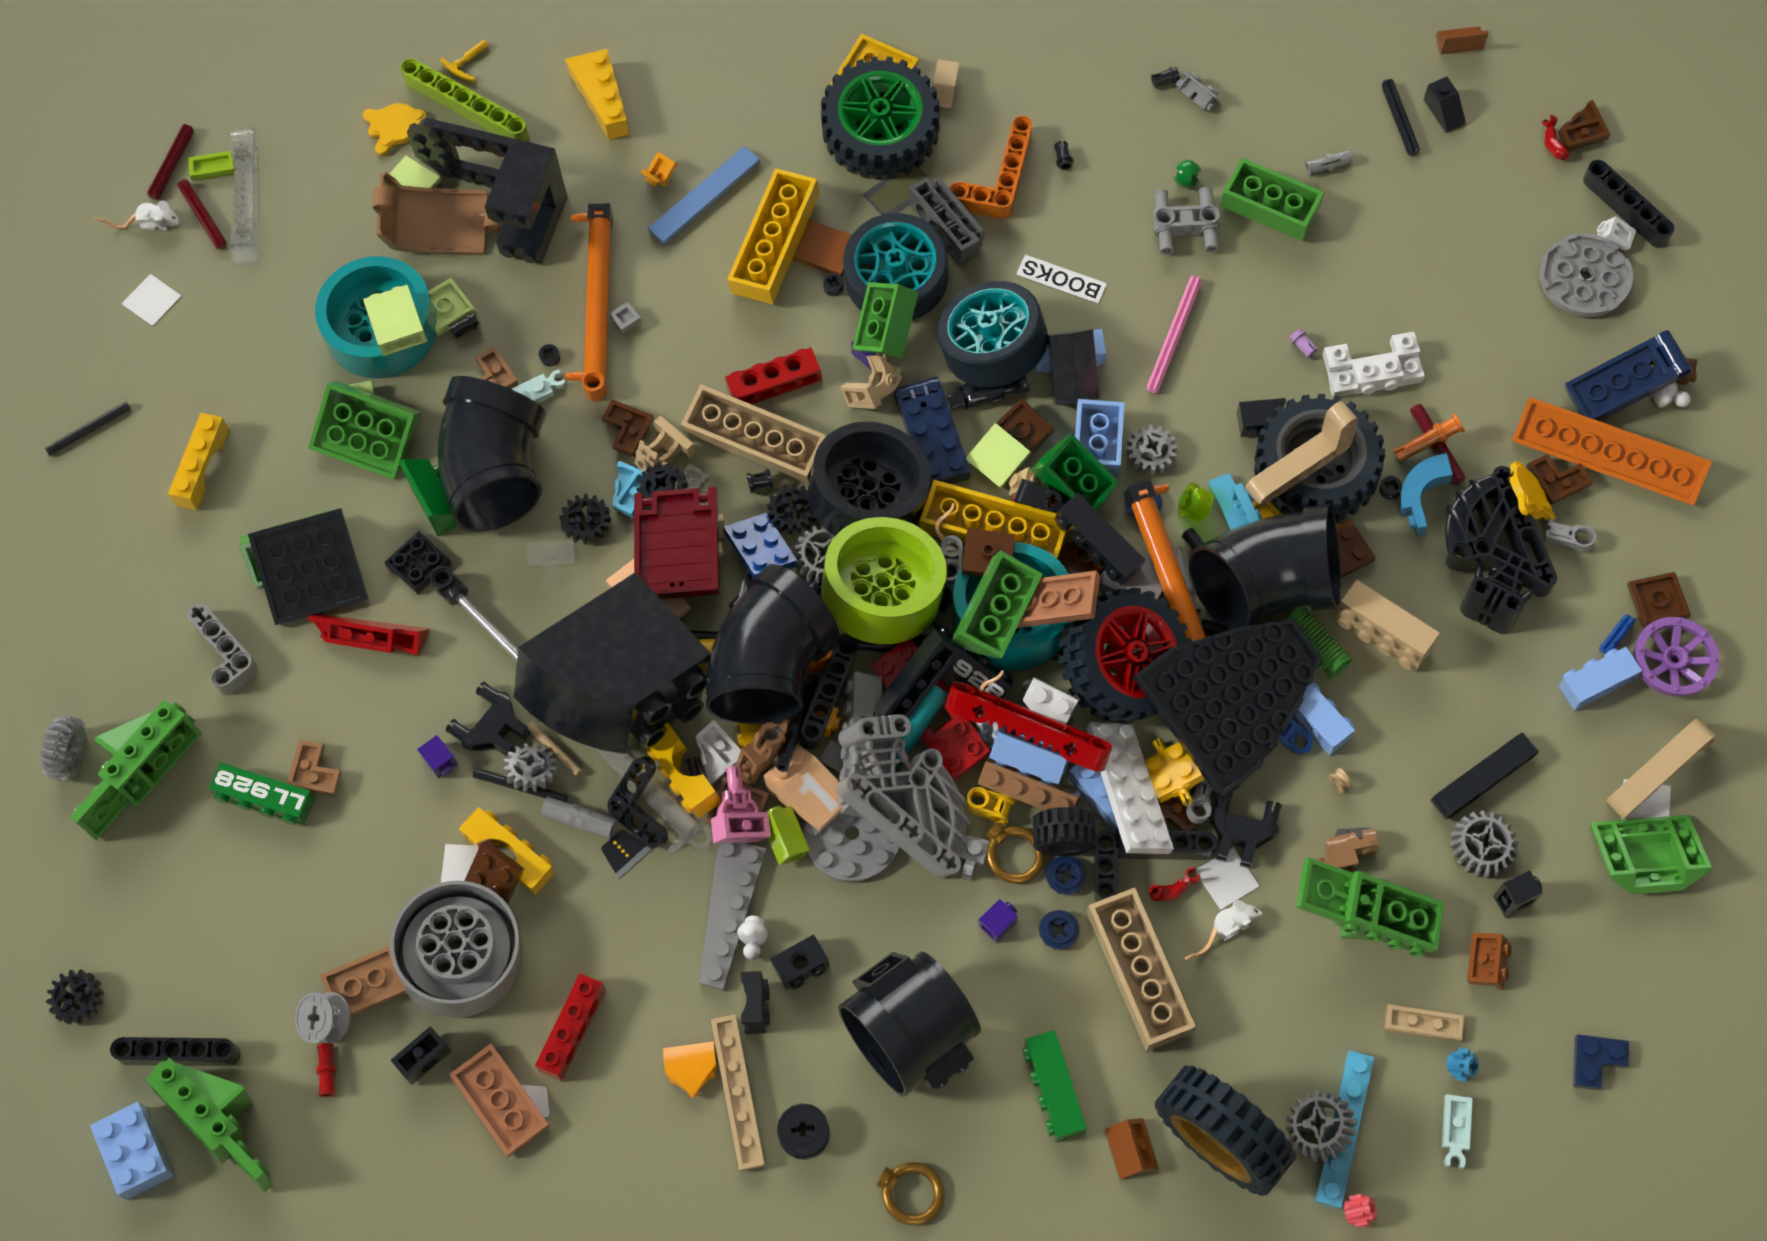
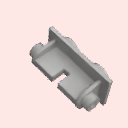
[1176,71,1221,112]

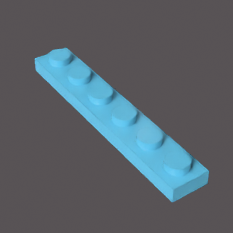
[1315,1050,1374,1209]

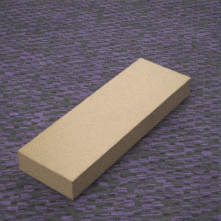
[1384,1004,1465,1043]

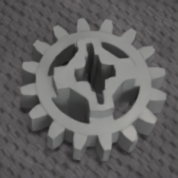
[1126,425,1178,475]
[504,743,557,792]

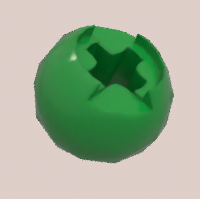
[1174,160,1201,188]

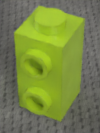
[767,806,810,865]

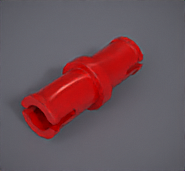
[316,1043,337,1097]

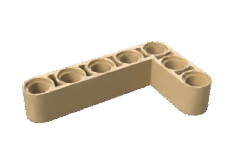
[1245,401,1358,506]
[1605,718,1718,820]

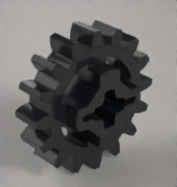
[636,463,689,510]

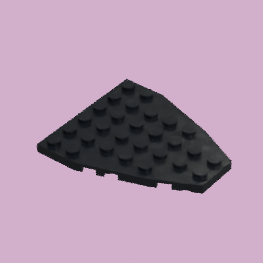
[1132,619,1322,798]

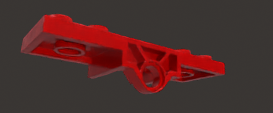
[871,639,991,781]

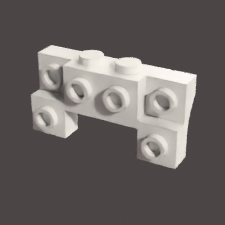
[1322,332,1425,399]

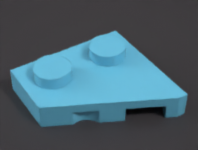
[612,461,651,518]

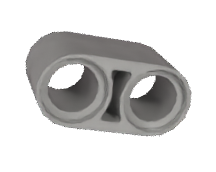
[941,535,963,584]

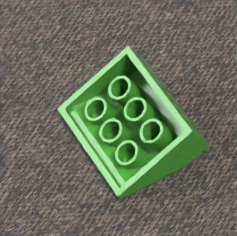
[308,381,422,479]

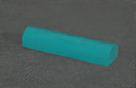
[895,685,949,773]

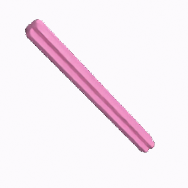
[1147,276,1202,394]

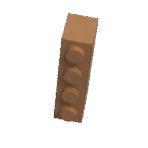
[977,758,1082,810]

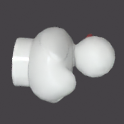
[1650,383,1691,408]
[737,916,768,960]

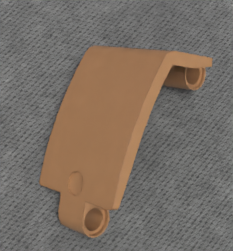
[372,172,504,255]

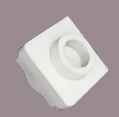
[1597,216,1636,251]

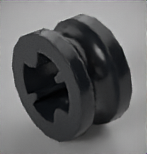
[823,273,844,297]
[539,344,561,367]
[1379,476,1402,500]

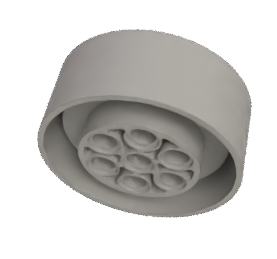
[390,881,522,1017]

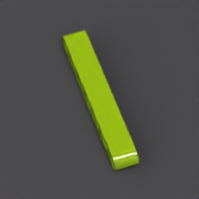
[400,58,529,142]

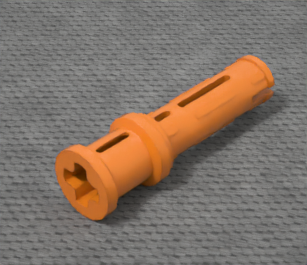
[1393,413,1465,463]

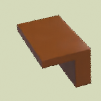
[1436,26,1488,54]
[1105,1118,1159,1180]

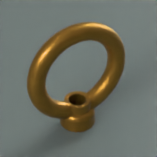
[985,822,1045,884]
[876,1162,944,1225]

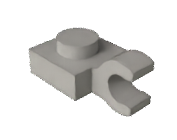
[960,835,989,881]

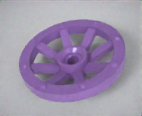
[1633,617,1719,697]

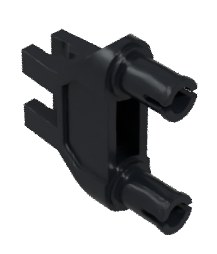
[446,681,530,757]
[1208,790,1282,869]

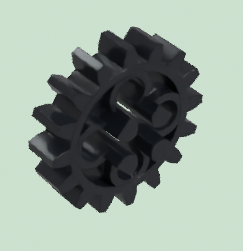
[767,483,816,534]
[559,493,611,544]
[46,969,104,1025]

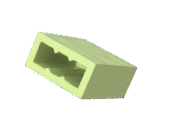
[363,285,427,356]

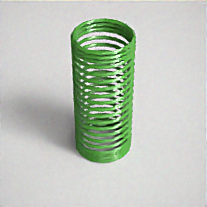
[1285,607,1352,679]

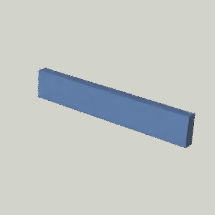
[648,146,760,245]

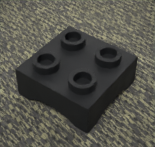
[741,971,770,1034]

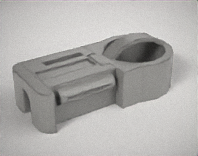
[1544,519,1596,552]

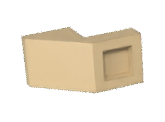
[932,59,960,108]

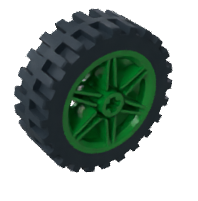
[821,56,940,180]

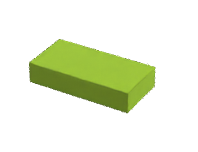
[188,151,236,181]

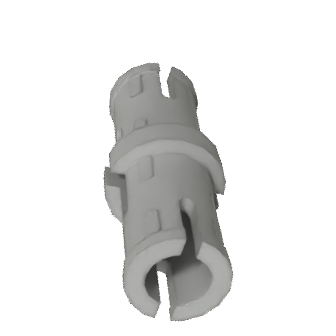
[1305,150,1352,175]

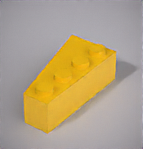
[565,49,630,140]

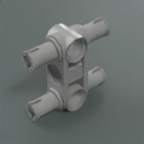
[1153,187,1220,255]

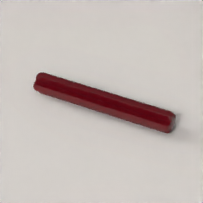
[147,124,194,200]
[177,179,227,249]
[1410,404,1466,484]

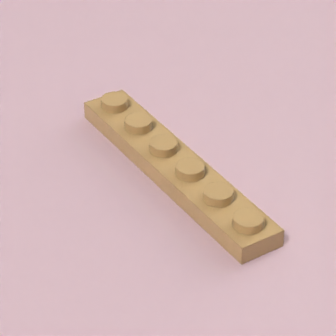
[711,1014,765,1172]

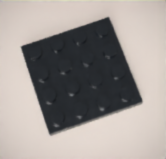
[248,508,369,625]

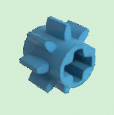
[1446,1048,1479,1082]

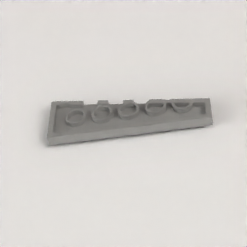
[699,843,767,991]

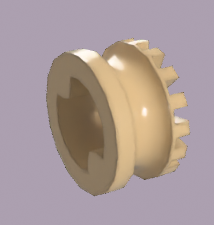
[1328,768,1352,793]

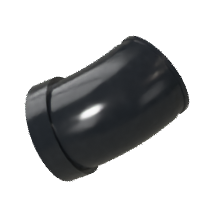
[438,376,547,532]
[1188,505,1341,630]
[706,564,840,725]

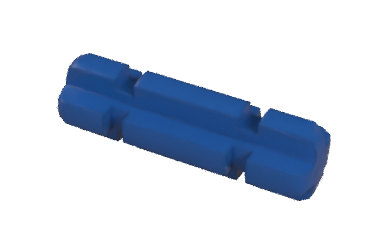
[1599,614,1635,654]

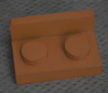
[1467,933,1512,990]

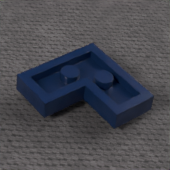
[1573,1034,1629,1090]

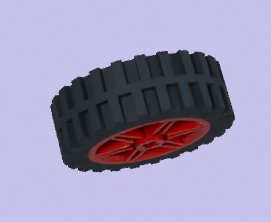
[1059,587,1192,723]

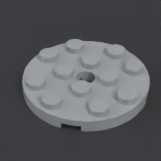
[1539,233,1633,317]
[803,807,900,883]

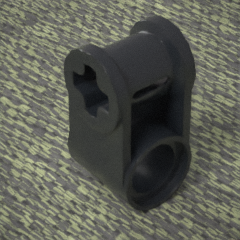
[1014,479,1062,512]

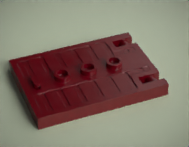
[634,486,720,599]

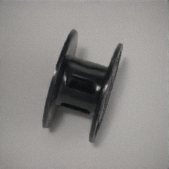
[777,1103,830,1160]

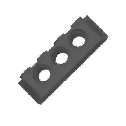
[908,177,984,265]

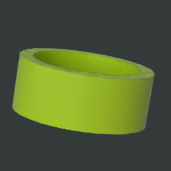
[821,517,947,644]

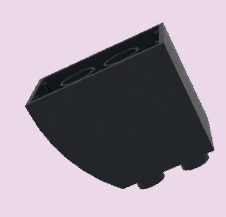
[514,572,711,754]

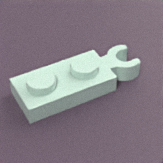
[512,370,567,403]
[1441,1094,1473,1169]

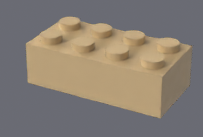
[1334,580,1440,672]

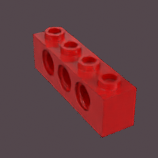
[725,347,822,405]
[535,973,606,1082]

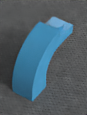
[1399,453,1453,536]

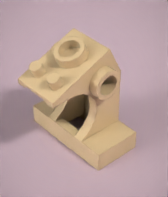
[840,355,902,409]
[634,415,696,473]

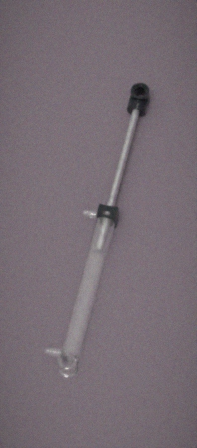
[430,566,714,855]

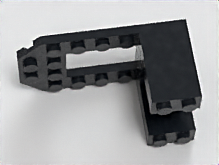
[407,117,568,264]

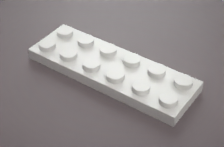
[1086,722,1174,854]

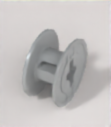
[295,992,350,1043]

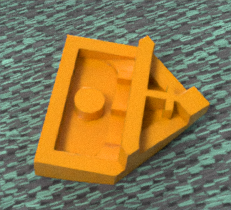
[663,1041,717,1099]

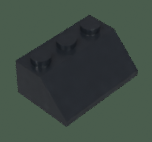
[1047,329,1099,405]

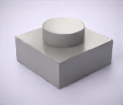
[609,302,642,333]

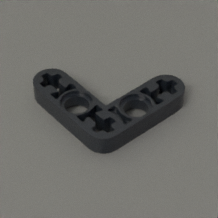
[607,756,668,849]

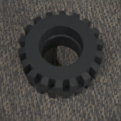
[1033,807,1096,856]

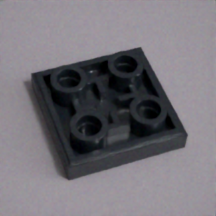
[384,531,452,595]

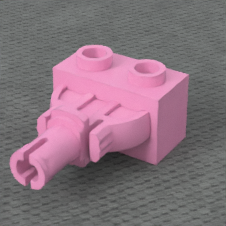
[711,766,771,843]

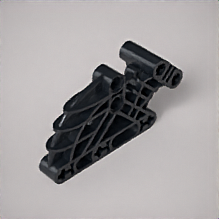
[1445,466,1557,634]

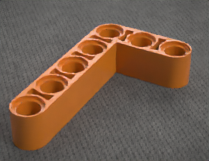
[949,116,1032,219]

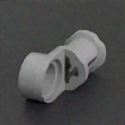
[1187,777,1213,824]

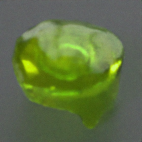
[1177,482,1213,522]

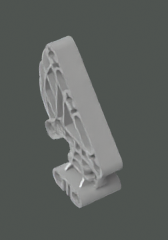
[837,714,970,878]

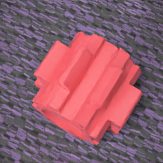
[1344,1194,1378,1228]

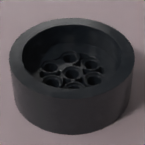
[808,421,931,536]

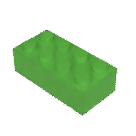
[1220,158,1324,241]

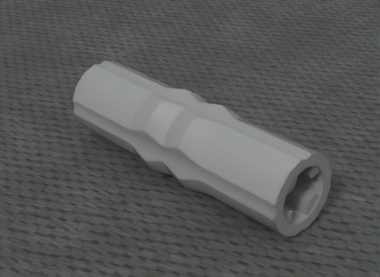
[541,796,617,839]

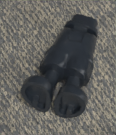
[947,376,1030,411]

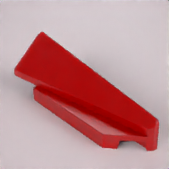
[308,614,429,655]

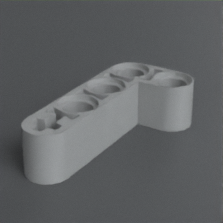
[187,603,258,695]

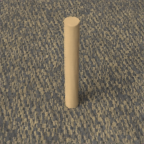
[527,721,583,776]

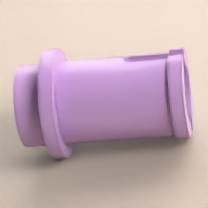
[1290,329,1318,359]

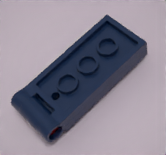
[1565,330,1693,421]
[893,377,970,490]

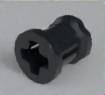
[746,468,774,494]

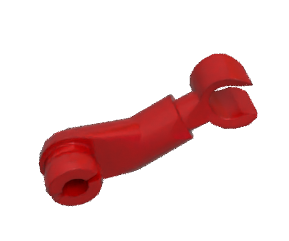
[1542,114,1570,161]
[1149,866,1201,901]

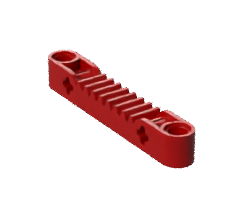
[945,682,1112,772]

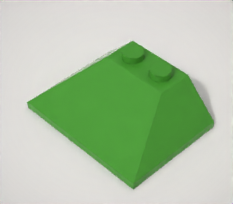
[1590,815,1712,894]

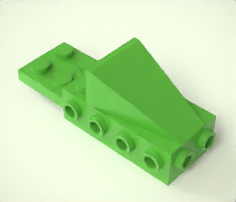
[70,699,202,840]
[1296,857,1445,957]
[145,1058,272,1193]

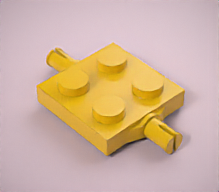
[1144,738,1205,806]

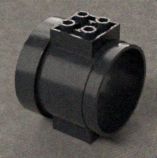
[838,951,981,1097]

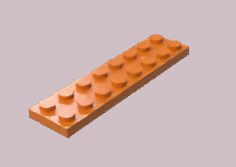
[1512,396,1712,506]

